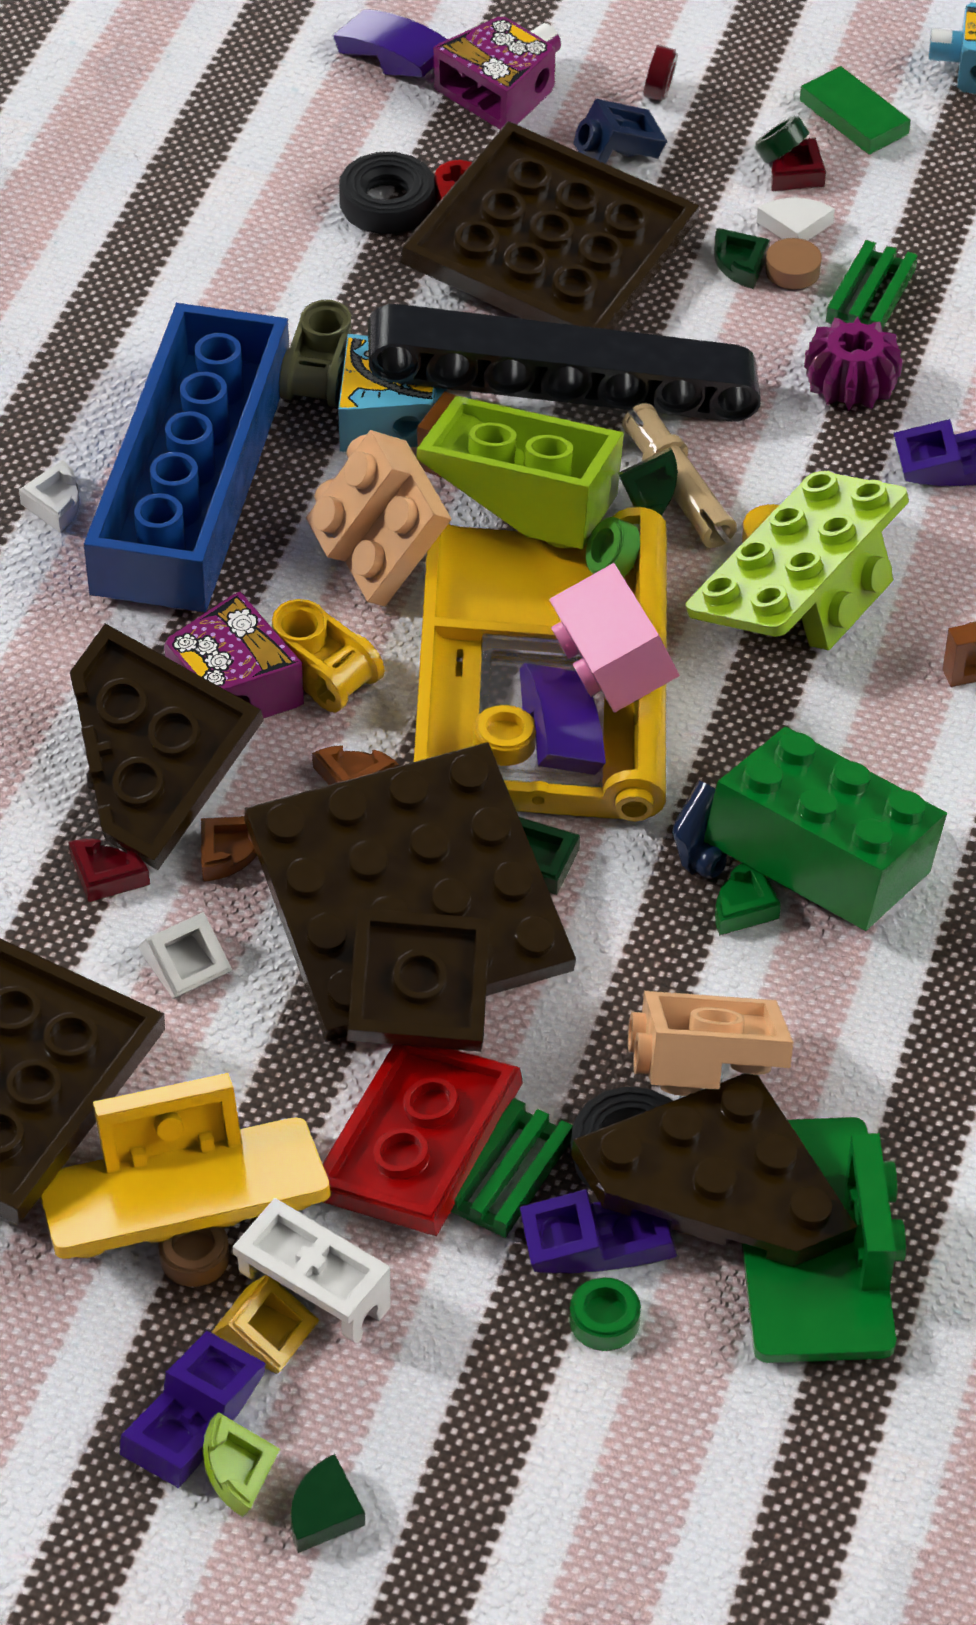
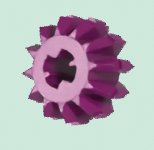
[804,316,903,411]

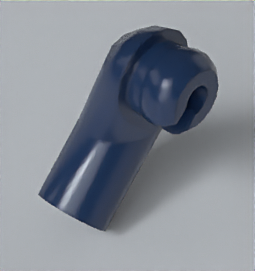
[672,780,727,879]

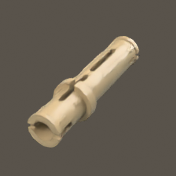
[622,403,737,548]

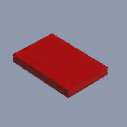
[322,1044,523,1237]

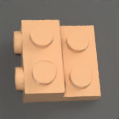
[306,430,452,606]
[628,991,793,1096]

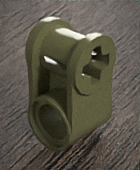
[279,300,352,408]

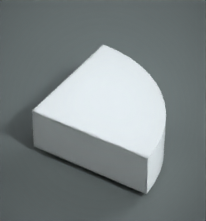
[756,198,835,241]
[19,460,79,533]

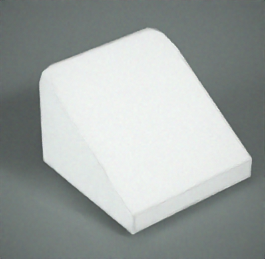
[138,912,232,999]

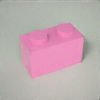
[549,563,680,713]

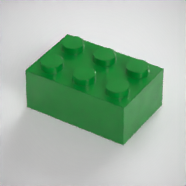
[704,726,947,931]

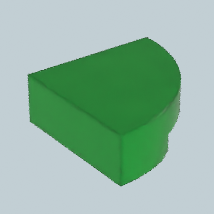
[715,863,781,936]

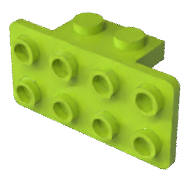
[686,471,909,651]

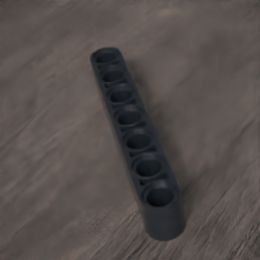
[368,304,761,422]

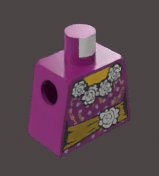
[434,17,561,130]
[164,592,304,719]

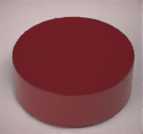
[643,45,678,101]

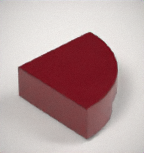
[771,138,826,191]
[68,838,150,902]

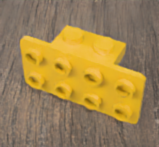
[40,1073,331,1259]

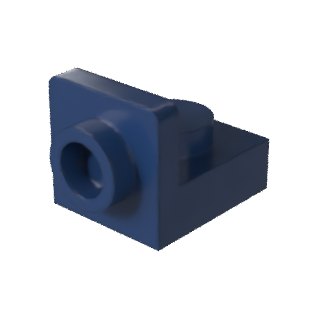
[574,99,668,164]

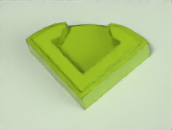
[203,1412,280,1517]

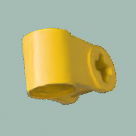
[272,599,385,713]

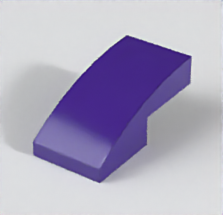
[333,9,448,77]
[893,419,976,486]
[520,662,606,775]
[520,1189,678,1273]
[119,1331,266,1489]

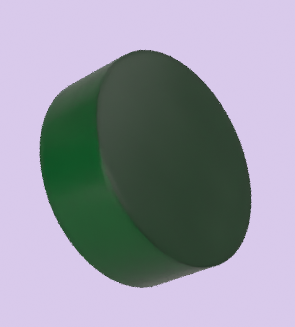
[754,116,810,164]

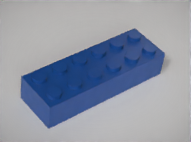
[84,303,289,613]

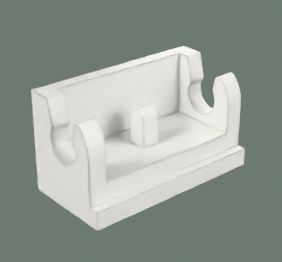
[232,1198,390,1343]

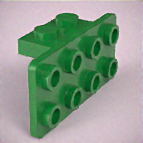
[741,1117,906,1363]

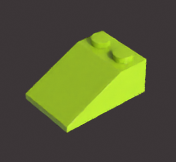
[416,396,624,549]

